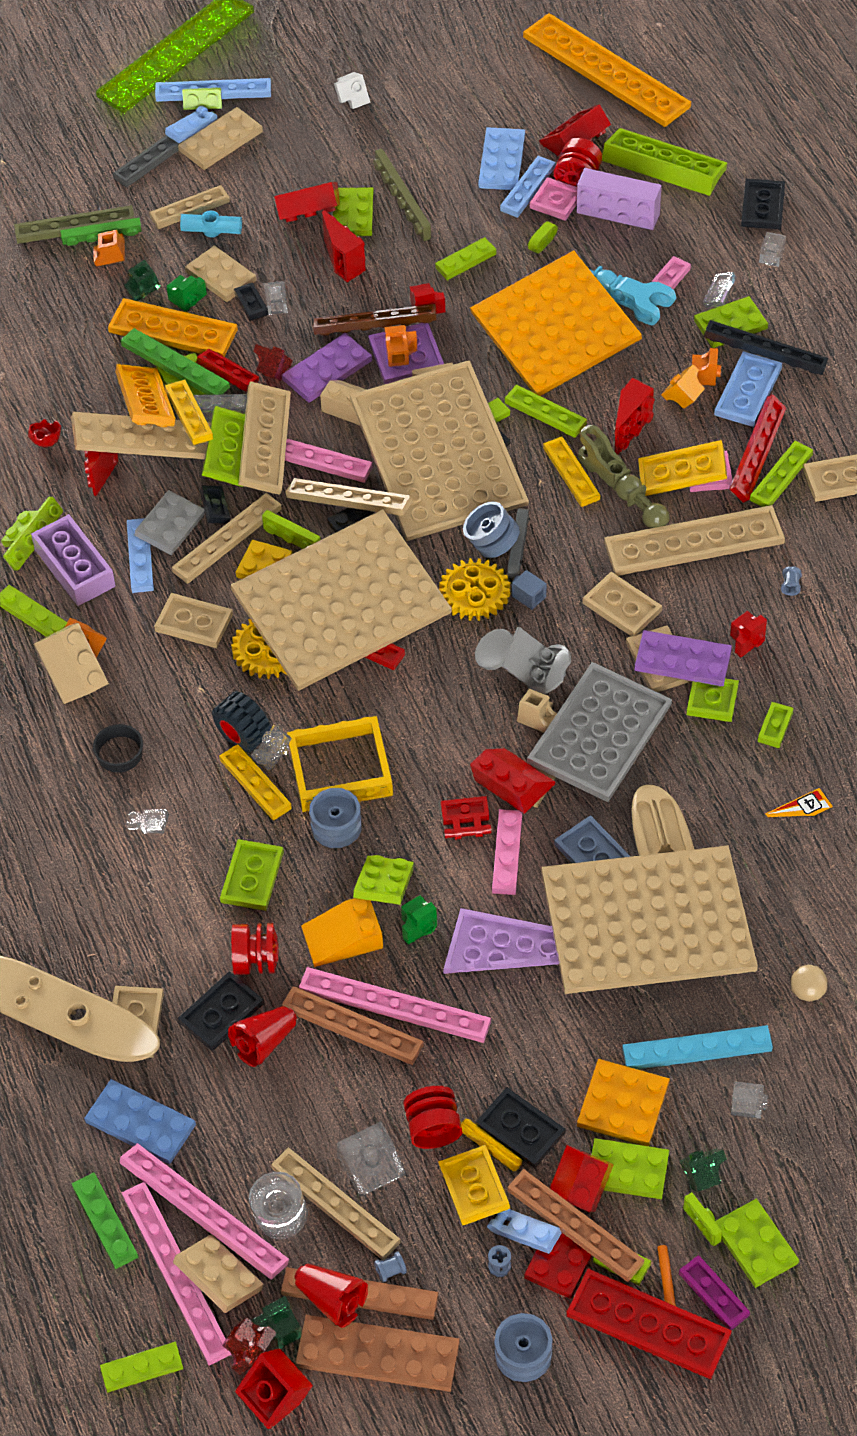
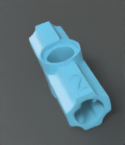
[180,210,242,237]

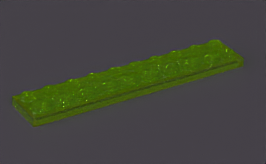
[96,0,254,113]

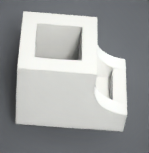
[334,72,370,109]

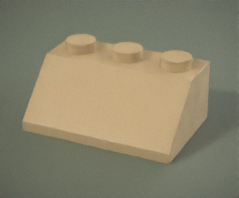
[320,380,367,425]
[34,623,109,704]

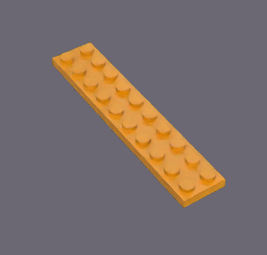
[523,13,691,127]

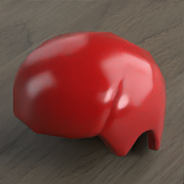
[28,419,62,448]

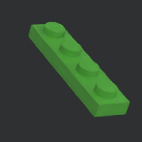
[60,218,142,246]
[71,1173,138,1269]

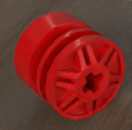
[554,138,602,187]
[231,923,279,975]
[403,1086,462,1149]

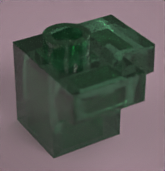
[124,259,161,301]
[679,1148,727,1192]
[251,1296,302,1349]

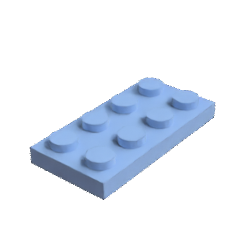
[478,127,525,190]
[714,351,782,427]

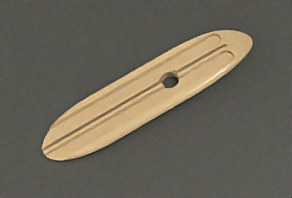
[632,785,694,856]
[0,956,160,1062]

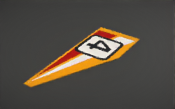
[765,788,833,817]

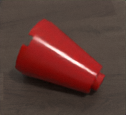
[228,1006,297,1067]
[294,1263,368,1328]

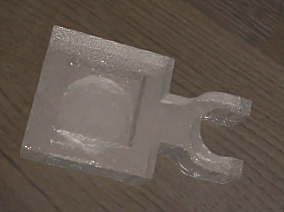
[125,809,169,834]

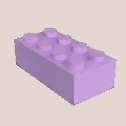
[577,168,661,230]
[31,514,116,606]

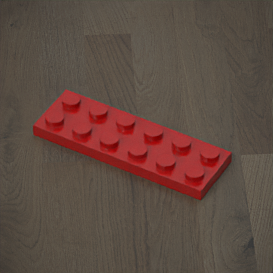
[566,1269,732,1380]

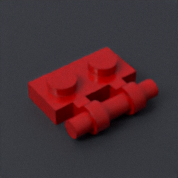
[441,796,492,840]

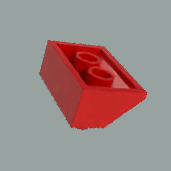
[539,104,611,157]
[274,182,340,223]
[470,748,556,814]

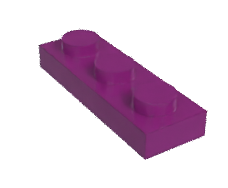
[679,1255,750,1330]

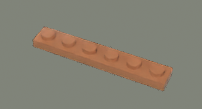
[282,986,424,1065]
[507,1169,644,1282]
[281,1267,439,1320]

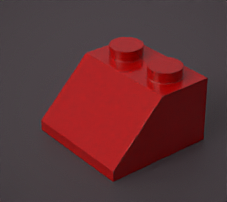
[550,1145,614,1212]
[235,1348,313,1429]

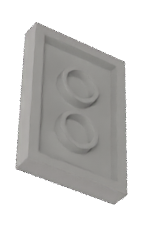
[134,490,205,555]

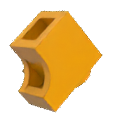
[661,364,705,409]

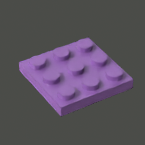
[368,323,444,384]

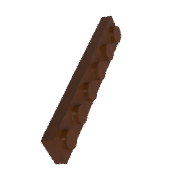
[313,304,437,336]

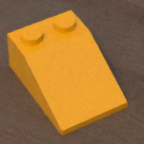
[301,898,383,967]

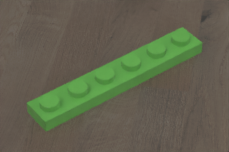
[121,328,230,400]

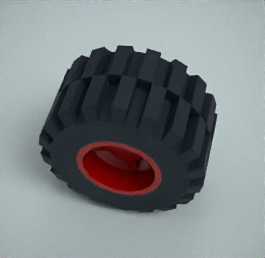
[212,691,272,753]

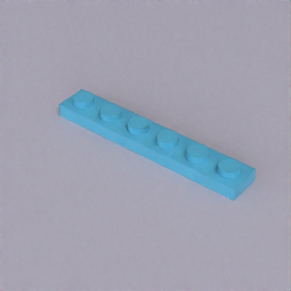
[622,1025,773,1069]

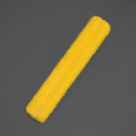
[461,1119,522,1171]

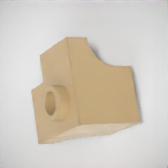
[517,689,557,732]

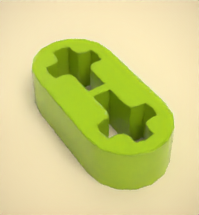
[528,221,558,254]

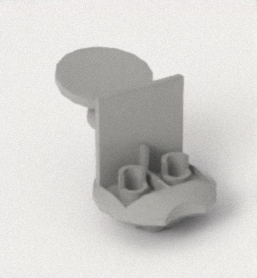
[475,627,571,694]

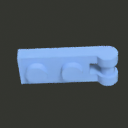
[165,105,217,143]
[487,1209,562,1254]

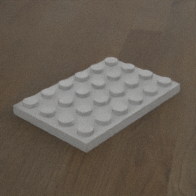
[527,662,672,802]

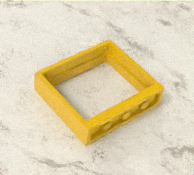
[287,716,393,812]

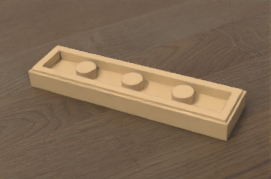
[149,185,230,229]

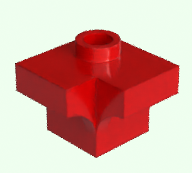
[410,283,446,314]
[730,611,767,658]

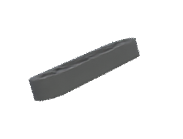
[507,508,529,579]

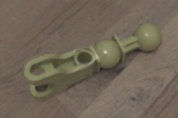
[578,425,670,529]

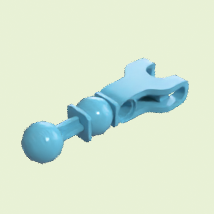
[589,266,676,325]

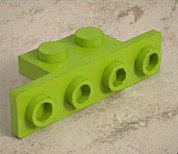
[1,496,63,571]

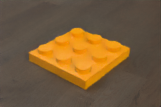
[577,1059,670,1146]

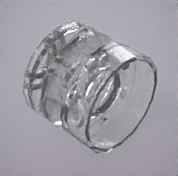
[248,1171,308,1239]

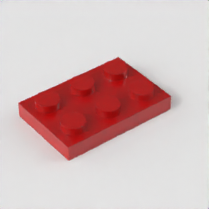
[524,1232,592,1299]

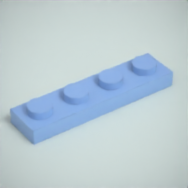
[500,156,555,218]
[127,518,154,593]

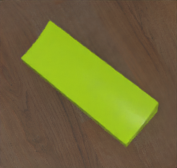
[602,128,727,196]

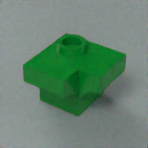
[166,275,207,312]
[401,895,437,945]

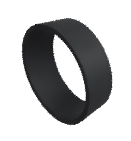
[93,724,143,773]

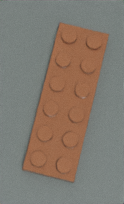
[295,1315,460,1392]

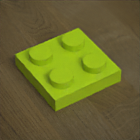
[687,678,739,722]

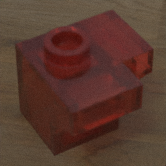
[253,344,293,381]
[222,1317,276,1375]

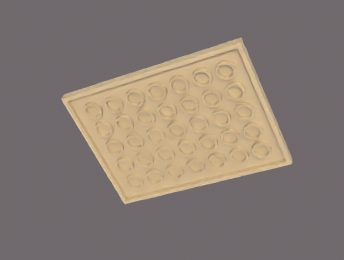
[350,360,529,541]
[231,510,452,691]
[541,845,758,994]

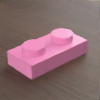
[652,256,691,289]

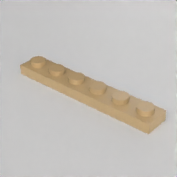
[285,478,412,516]
[172,493,282,584]
[271,1147,401,1260]

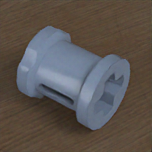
[781,566,802,596]
[488,1245,511,1277]
[374,1251,407,1283]

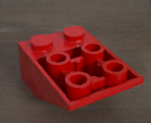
[322,210,366,283]
[614,378,655,455]
[84,451,118,496]

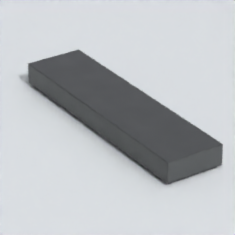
[113,135,182,188]

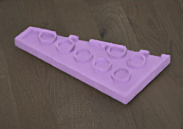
[444,908,559,974]

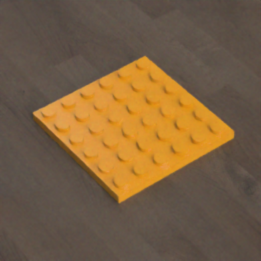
[470,250,642,396]

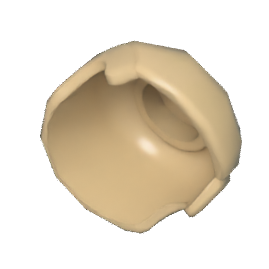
[791,965,828,1002]

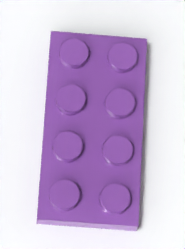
[282,333,372,403]
[634,630,732,687]

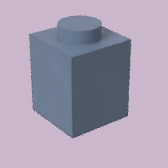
[512,570,547,610]

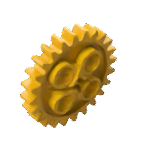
[439,558,510,621]
[231,619,287,679]

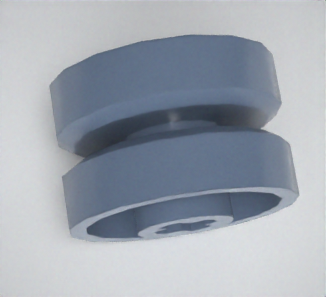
[463,501,520,558]
[309,788,362,848]
[494,1313,553,1382]

